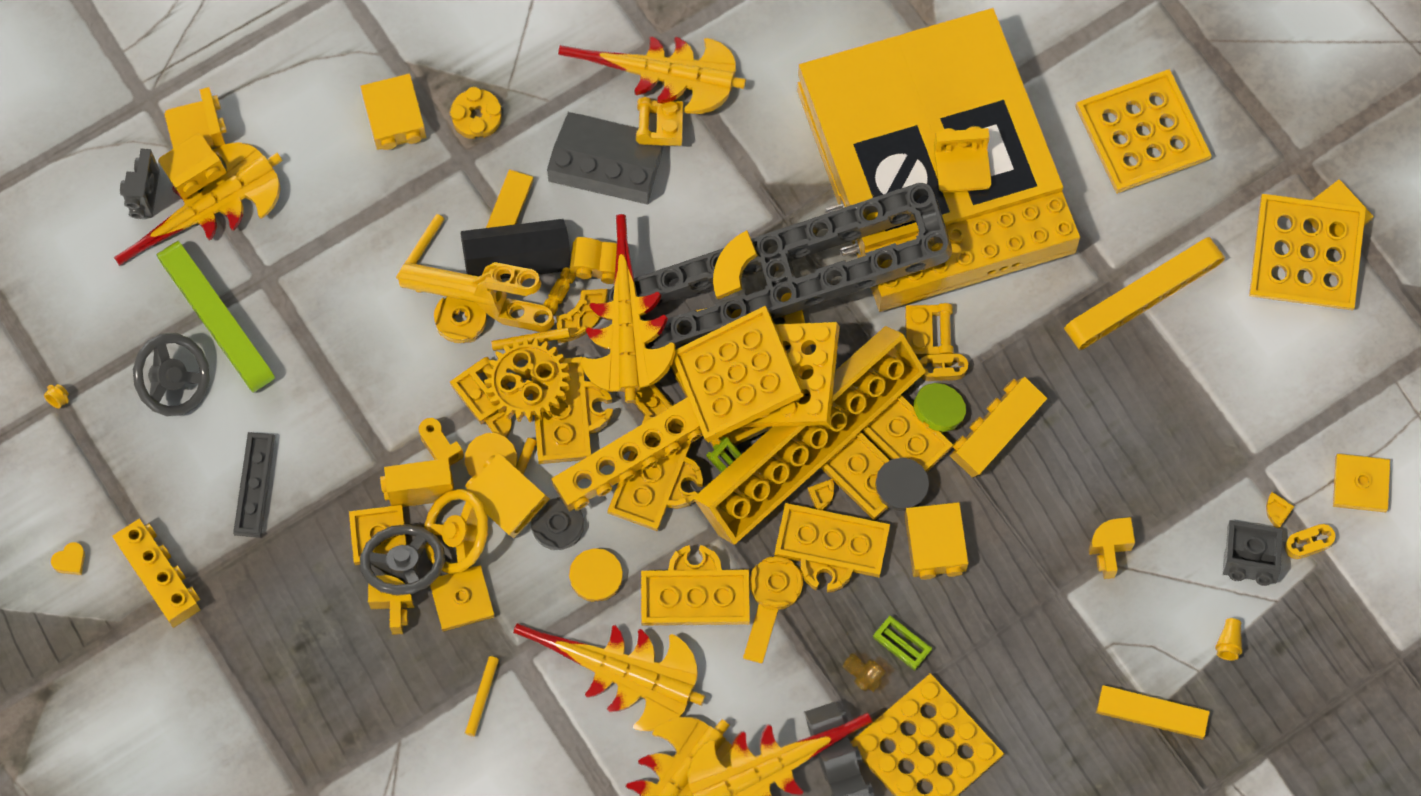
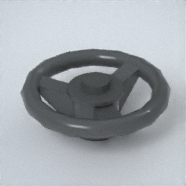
[133,333,210,417]
[360,524,445,596]

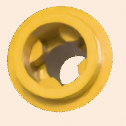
[1215,618,1242,661]

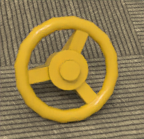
[424,489,488,574]

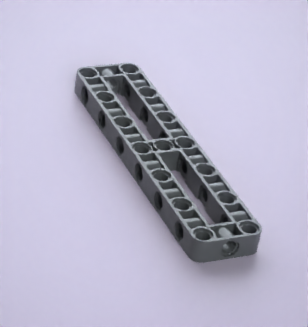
[609,183,952,350]

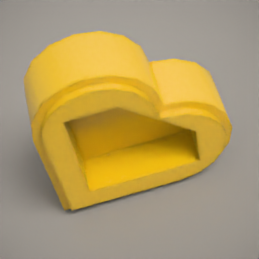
[51,542,85,575]

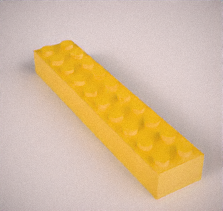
[693,326,926,545]

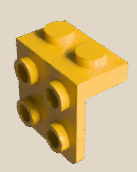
[164,87,227,149]
[934,126,991,193]
[158,134,227,200]

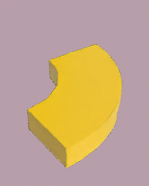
[713,230,758,300]
[556,289,608,343]

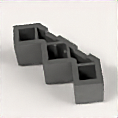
[804,702,875,796]

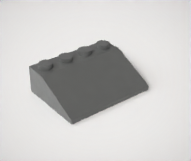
[547,112,664,205]

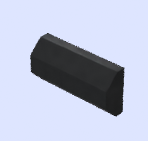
[461,219,571,279]

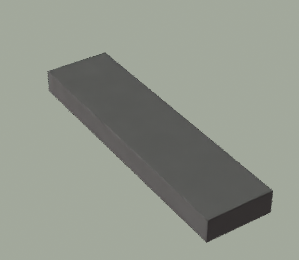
[233,432,275,538]

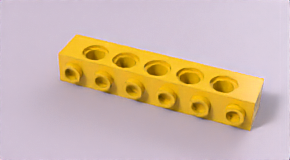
[551,397,703,512]

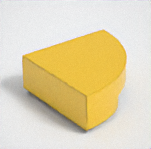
[485,410,512,438]
[807,479,834,511]
[1266,492,1294,528]

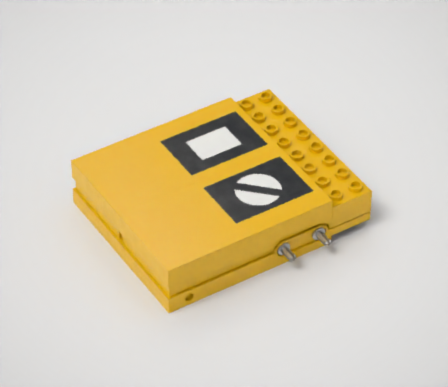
[797,8,1080,312]

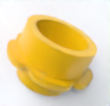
[44,384,69,409]

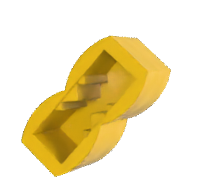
[569,237,617,284]

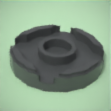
[875,458,929,511]
[531,497,584,550]

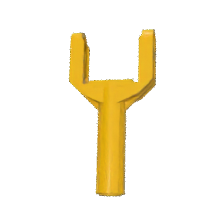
[399,262,555,332]

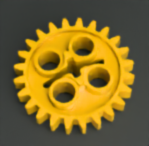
[484,338,571,422]

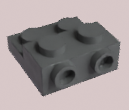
[120,148,160,219]
[1223,520,1283,586]

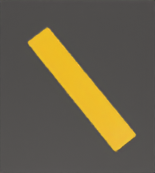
[743,604,778,664]

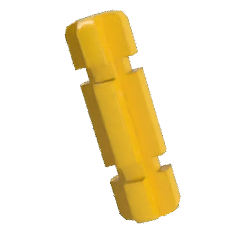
[543,267,576,315]

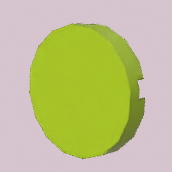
[914,383,966,432]

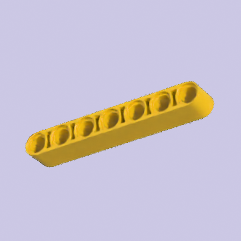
[1064,237,1225,350]

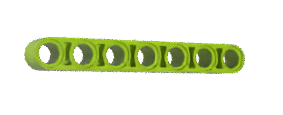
[156,240,275,393]

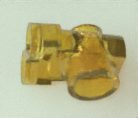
[842,653,886,692]

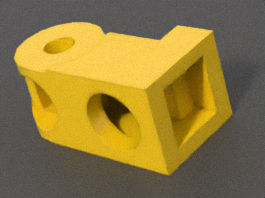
[419,418,464,466]

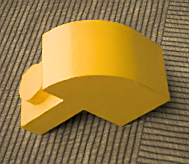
[1089,517,1135,579]
[368,575,414,635]

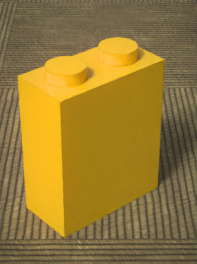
[360,73,426,150]
[465,453,550,538]
[380,458,454,507]
[905,502,968,580]

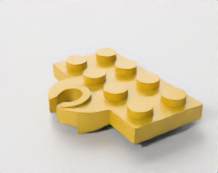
[531,357,613,464]
[607,415,703,532]
[774,503,890,593]
[641,545,750,626]

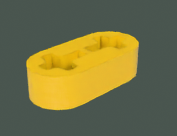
[920,354,968,381]
[1284,524,1335,559]

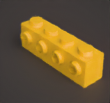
[949,377,1047,477]
[112,518,200,628]

